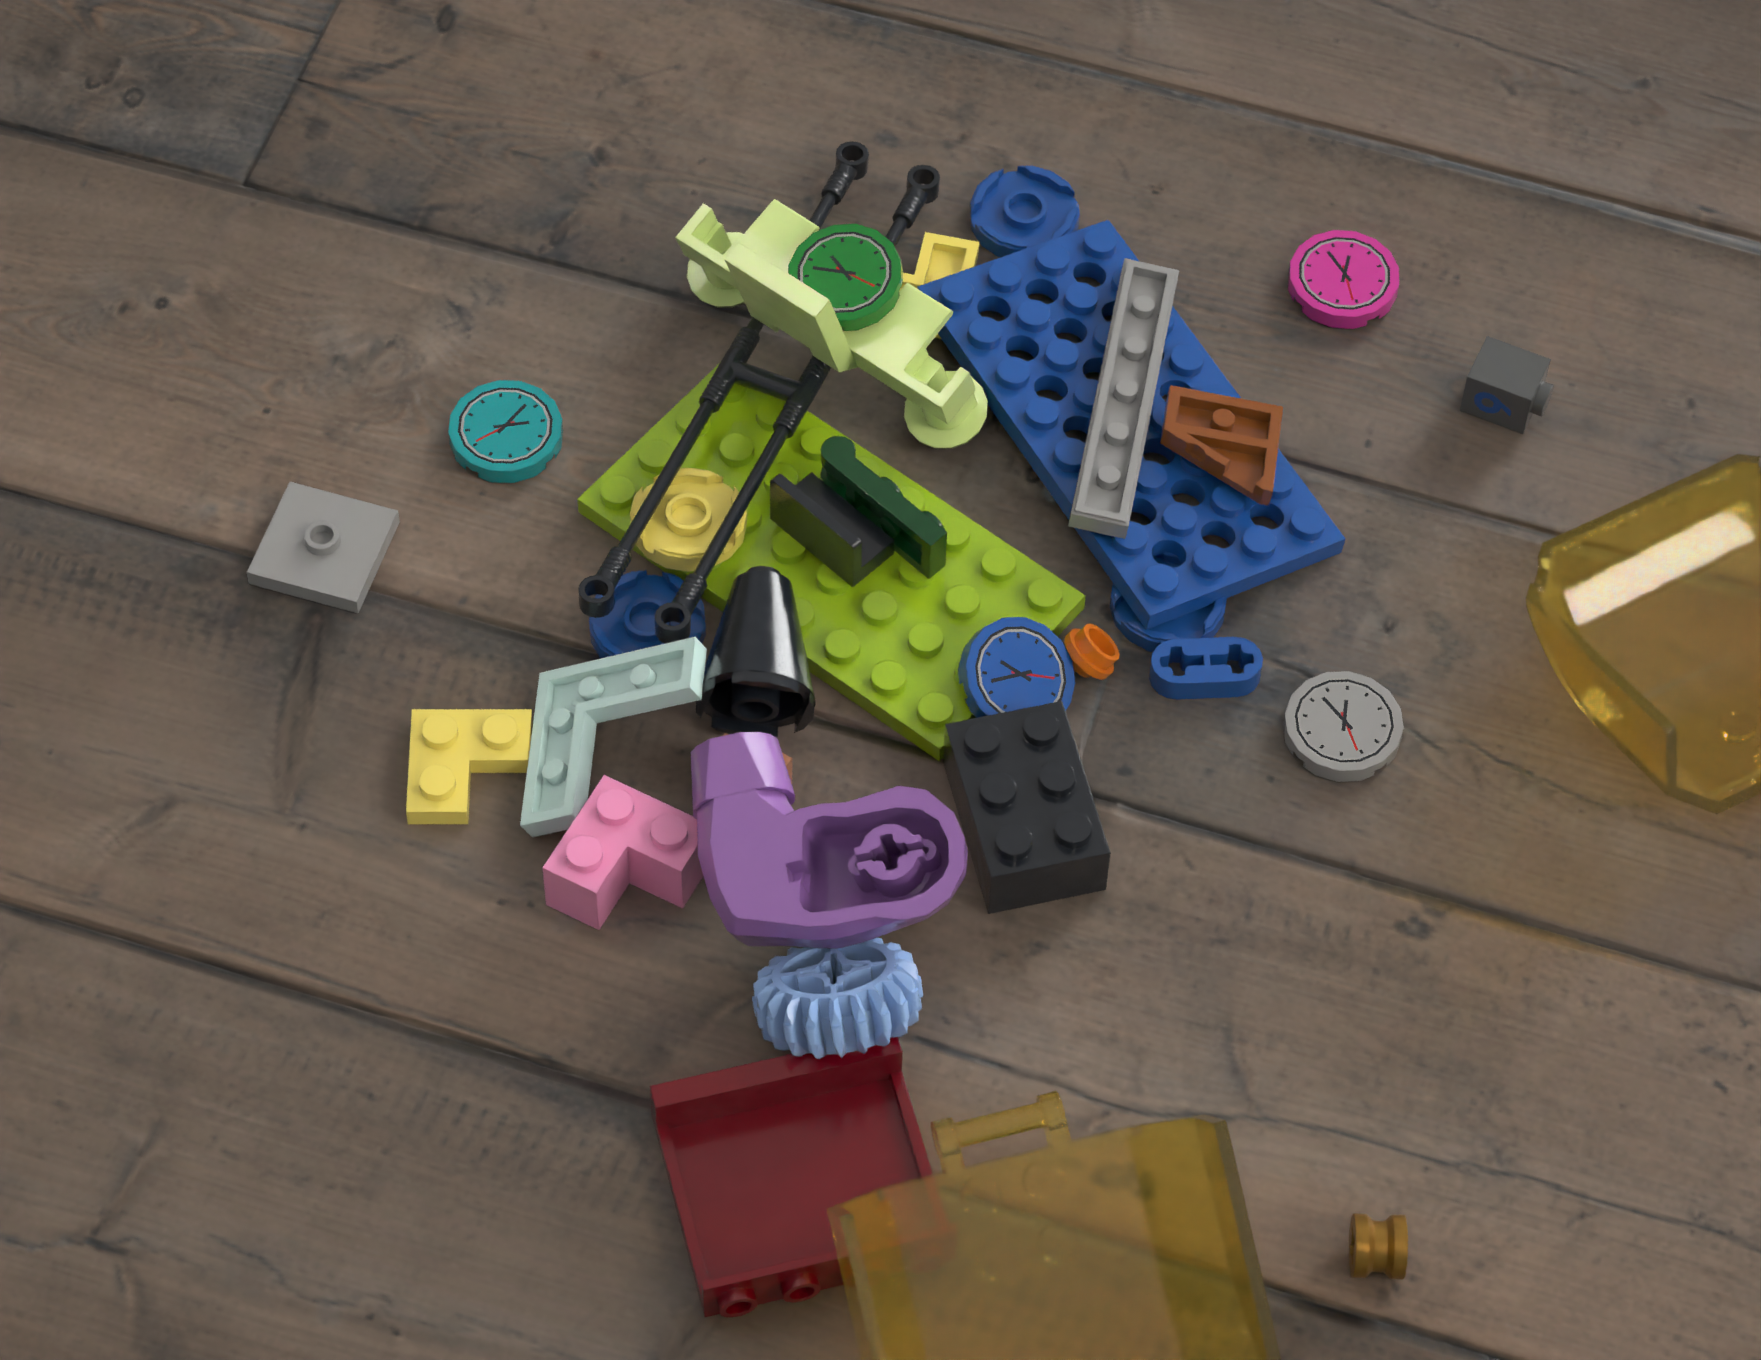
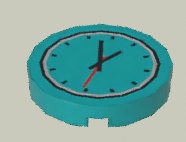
[448,380,563,483]

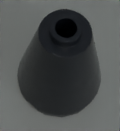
[696,566,816,737]

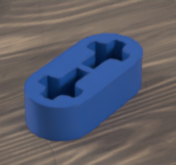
[1149,637,1263,700]

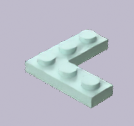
[520,637,707,837]

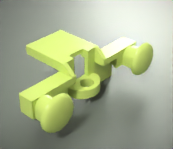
[675,199,988,449]

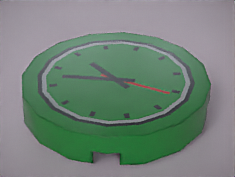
[788,224,903,331]

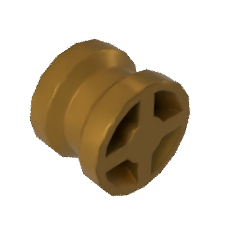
[1349,1213,1408,1279]

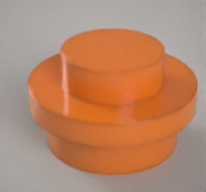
[1064,624,1120,680]

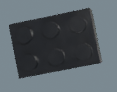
[943,701,1111,914]

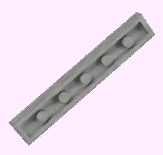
[1068,258,1179,539]

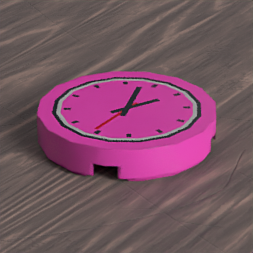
[1288,230,1399,329]

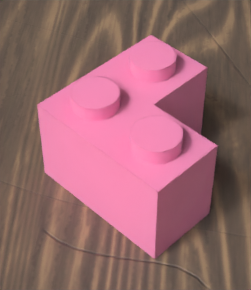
[542,775,703,930]

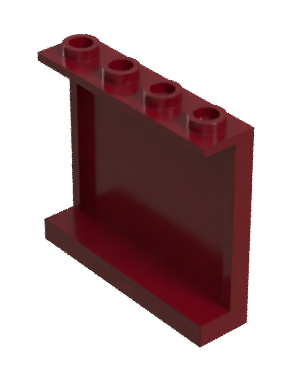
[650,1037,957,1318]

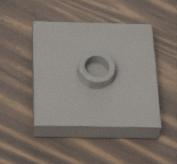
[247,482,400,613]

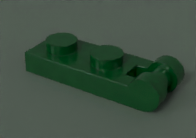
[820,436,947,579]

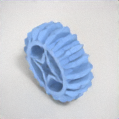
[752,937,923,1059]

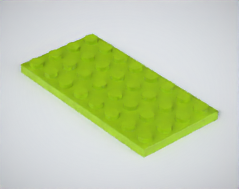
[577,363,1086,761]

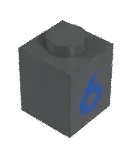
[1460,336,1554,434]

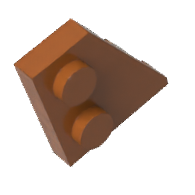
[1160,385,1283,506]

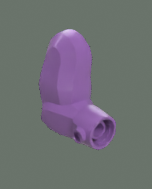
[691,732,968,949]

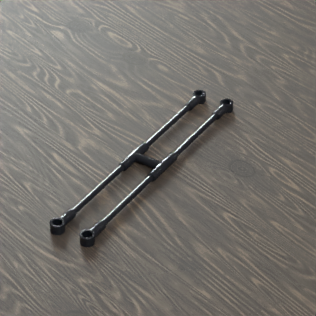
[578,141,940,644]

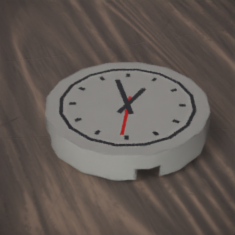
[1283,671,1404,782]

